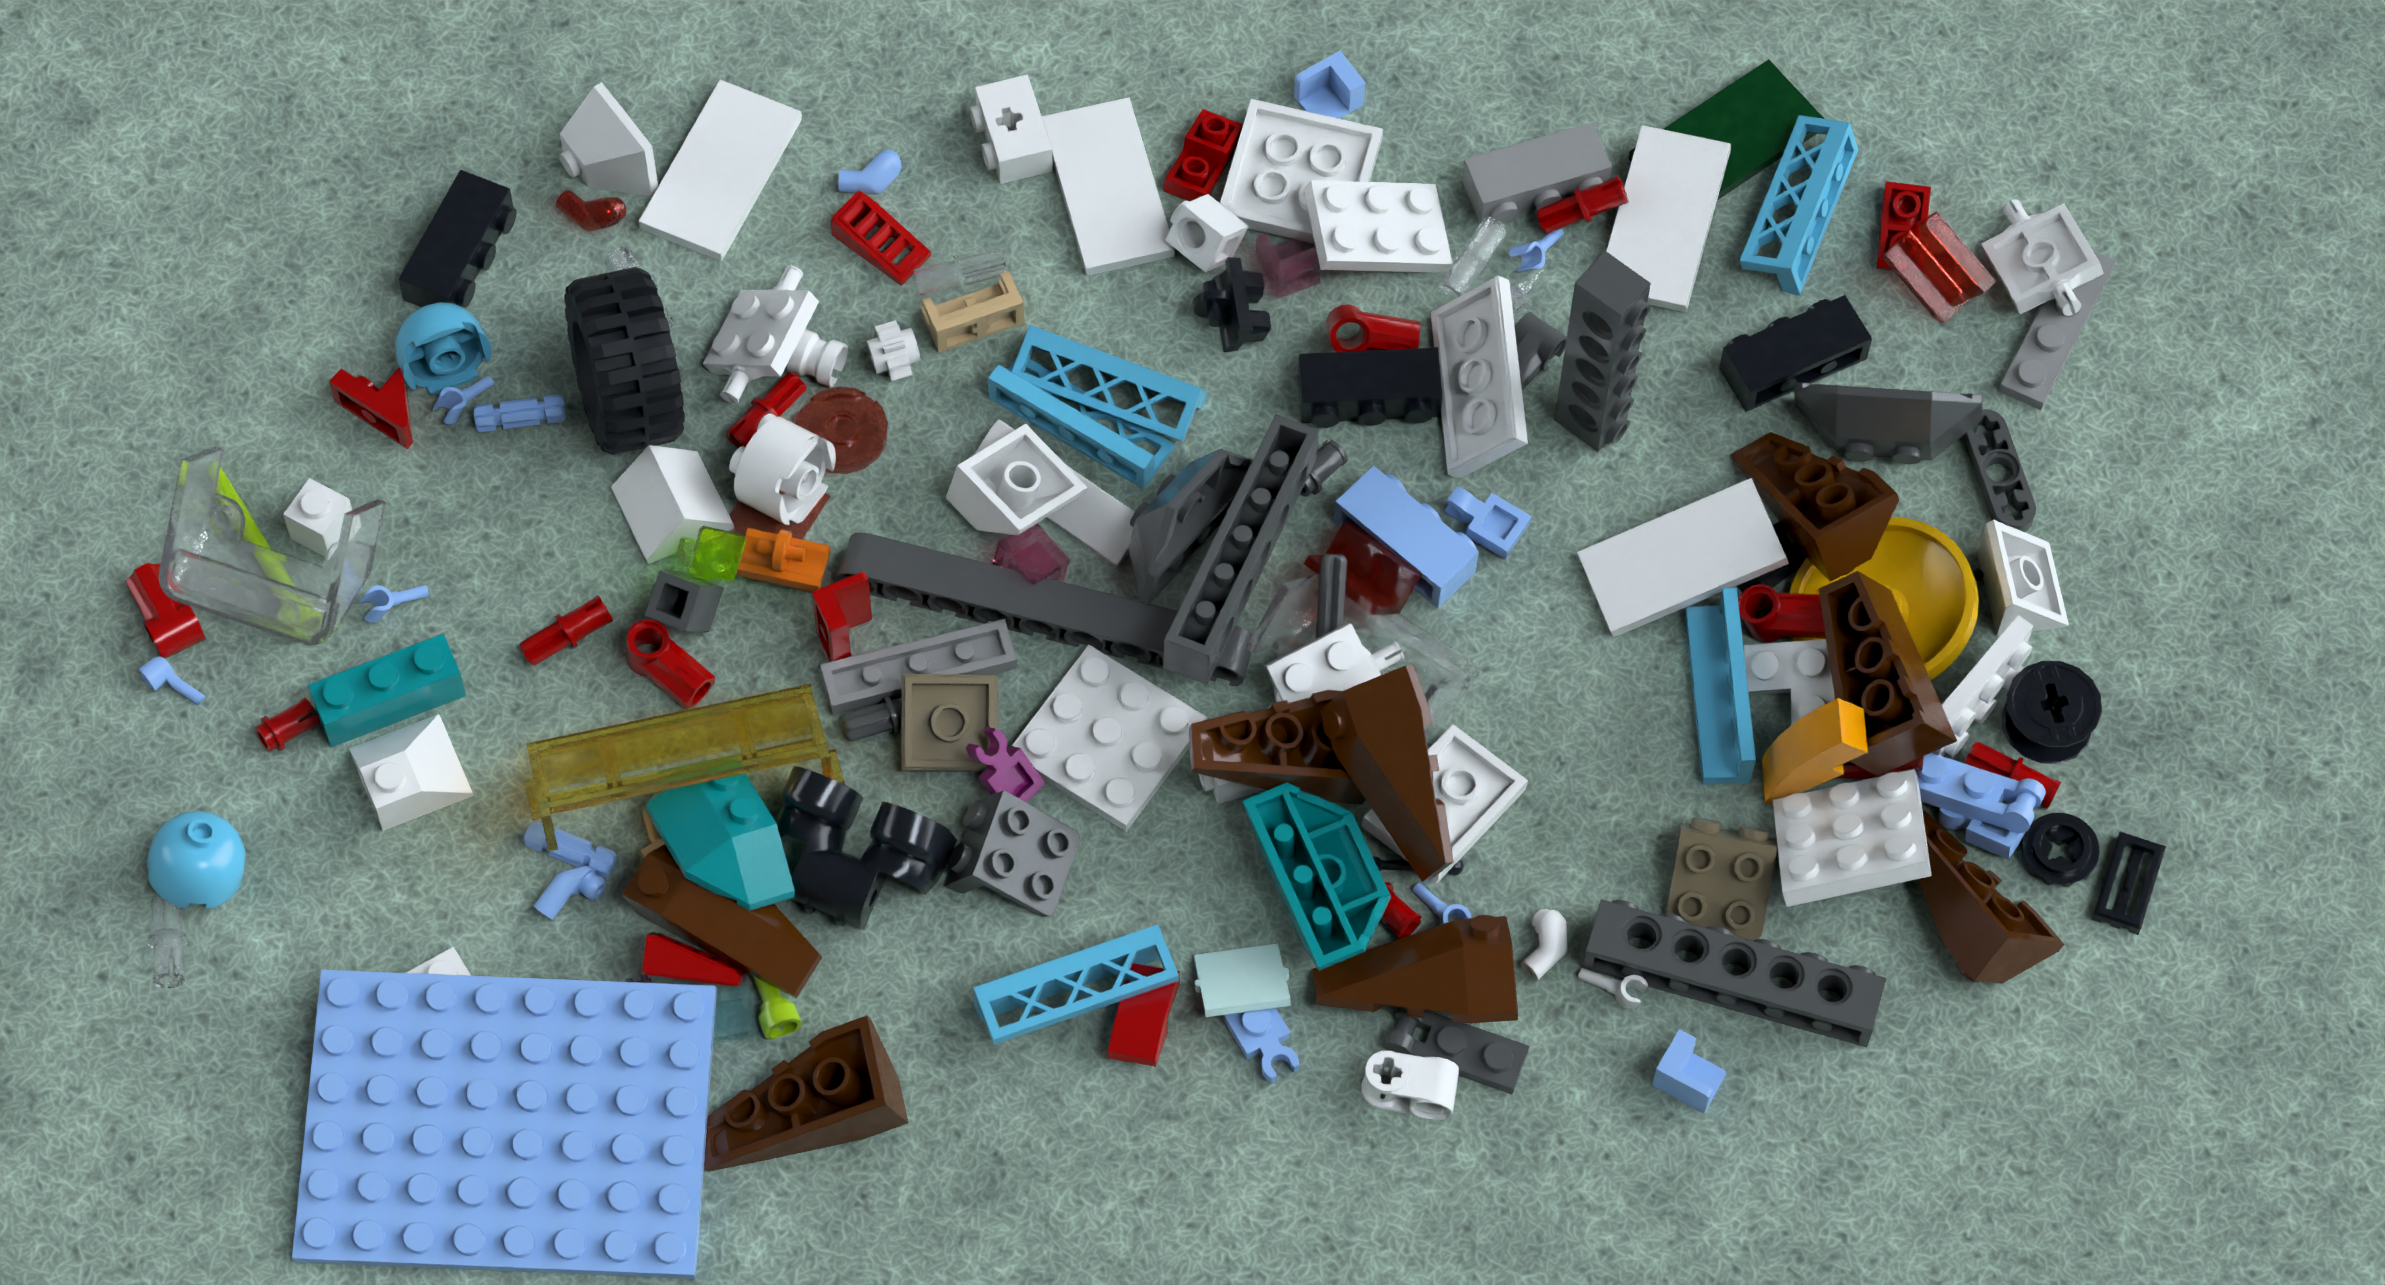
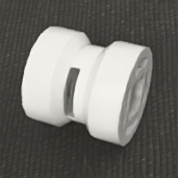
[787,329,848,388]

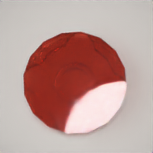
[796,387,888,474]

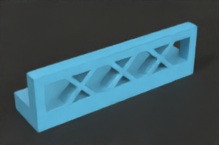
[1740,115,1858,295]
[1012,325,1208,442]
[988,358,1175,489]
[1685,587,1756,785]
[973,924,1179,1045]

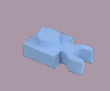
[1938,803,2025,860]
[1223,1008,1299,1084]

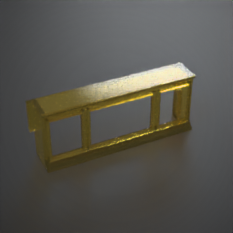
[524,684,845,852]

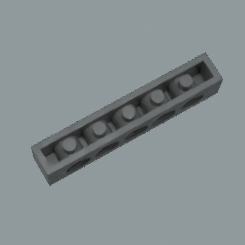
[1554,251,1651,452]
[1163,414,1319,685]
[1583,899,1886,1048]

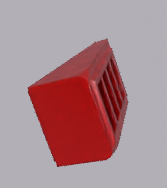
[831,190,931,286]
[642,932,747,987]

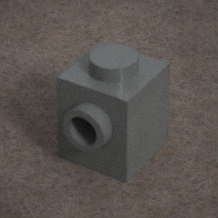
[645,570,724,632]

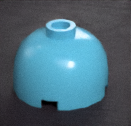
[395,302,491,394]
[147,810,246,909]

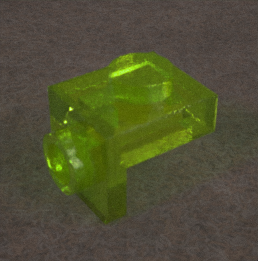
[676,526,746,582]

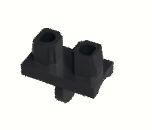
[1192,257,1271,352]

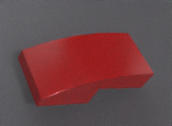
[1163,109,1243,202]
[1876,181,1931,274]
[1108,963,1180,1067]

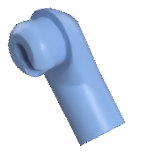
[838,149,902,194]
[534,866,606,920]

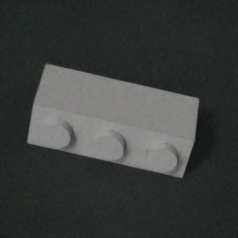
[1462,122,1612,225]

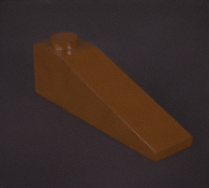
[1731,432,1899,582]
[1320,664,1454,882]
[1189,690,1366,805]
[1918,809,2065,984]
[622,844,822,999]
[1312,915,1518,1023]
[704,1015,908,1172]

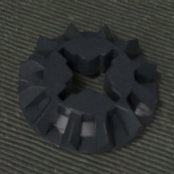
[2022,813,2100,888]

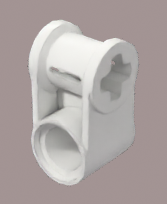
[1361,1051,1459,1120]

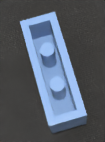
[1333,465,1479,609]

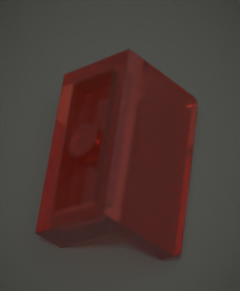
[1883,212,1996,323]
[1304,523,1422,615]

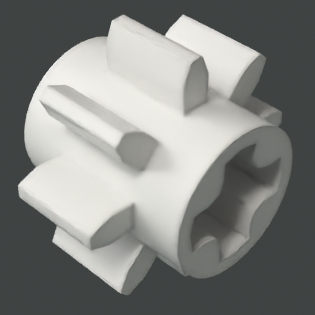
[866,320,921,382]

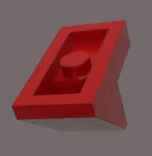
[329,367,413,449]

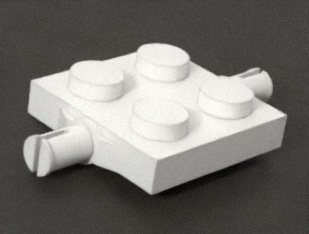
[1981,199,2104,316]
[703,265,819,404]
[1264,623,1405,709]

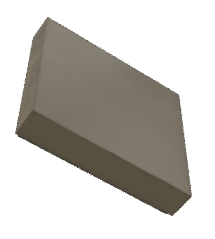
[901,674,998,772]

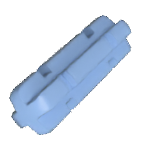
[473,394,566,432]
[524,820,617,878]

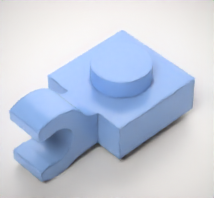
[1444,486,1532,560]

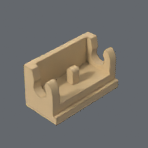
[920,271,1025,353]

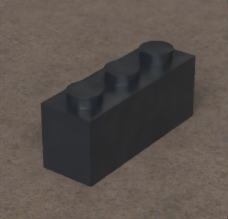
[398,170,517,308]
[1719,295,1872,412]
[1298,347,1443,428]

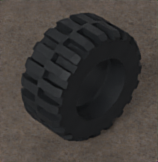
[564,267,685,455]

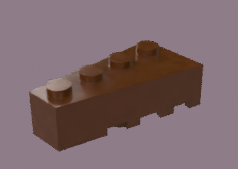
[1819,571,1957,776]

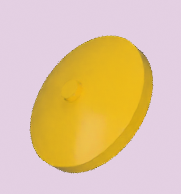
[1789,517,1979,680]

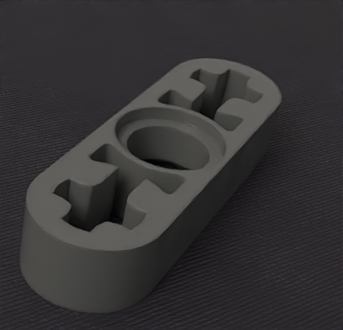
[1962,409,2036,532]

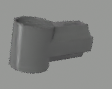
[1515,312,1567,390]

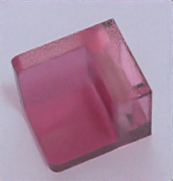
[1256,233,1321,299]
[992,523,1070,585]

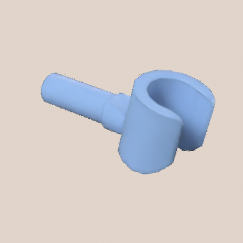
[1509,228,1564,273]
[432,376,494,425]
[358,585,429,623]
[139,657,206,706]
[1412,883,1471,925]

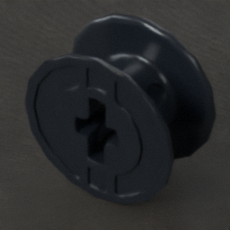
[2001,661,2102,764]

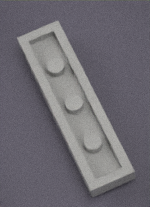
[1999,251,2116,410]
[820,619,1017,714]

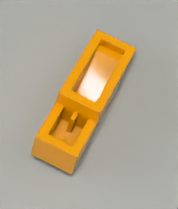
[1761,698,1868,804]

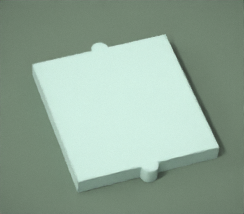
[1194,943,1291,1017]

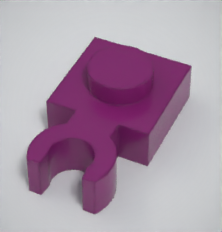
[966,727,1046,803]

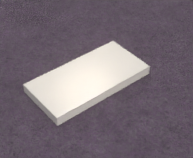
[638,80,802,261]
[1042,97,1175,276]
[1607,125,1731,312]
[1430,275,1528,478]
[1577,478,1789,637]

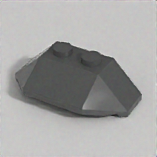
[1793,382,1983,464]
[1129,449,1253,606]

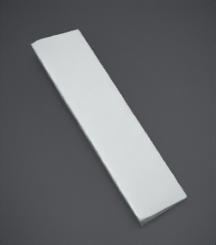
[975,419,1134,567]

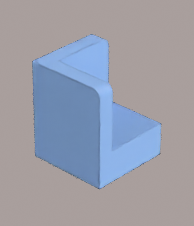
[1294,51,1366,119]
[1652,1029,1726,1113]

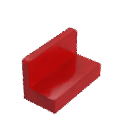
[812,572,872,662]

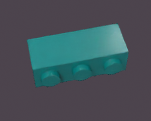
[308,633,466,748]

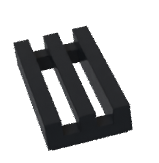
[2092,831,2166,935]

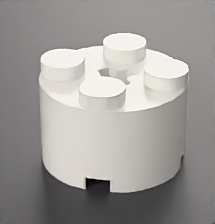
[729,413,836,525]

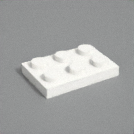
[1304,180,1453,273]
[1931,615,2034,757]
[1361,724,1528,884]

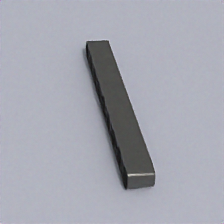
[836,532,1256,686]

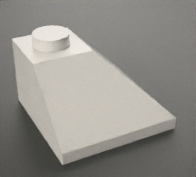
[559,82,658,197]
[946,424,1088,536]
[349,714,473,831]

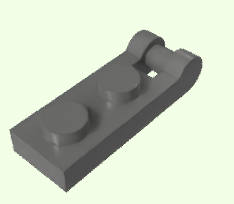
[1383,1007,1529,1094]

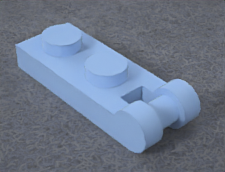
[1908,753,2046,833]

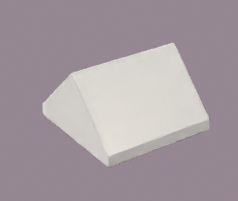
[611,445,734,565]
[1977,520,2069,636]

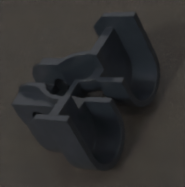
[776,766,957,930]

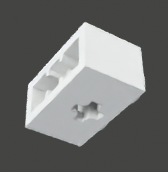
[969,75,1053,184]

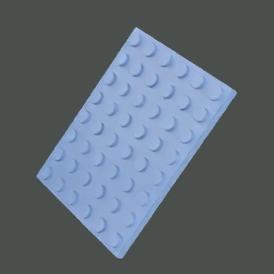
[292,970,717,1279]

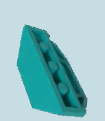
[646,758,795,911]
[1243,782,1391,971]

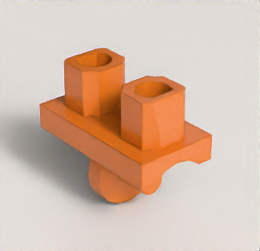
[735,528,831,593]

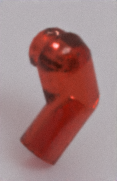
[556,190,627,231]

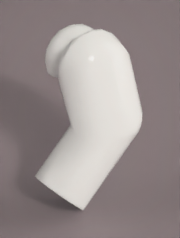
[1521,909,1567,981]

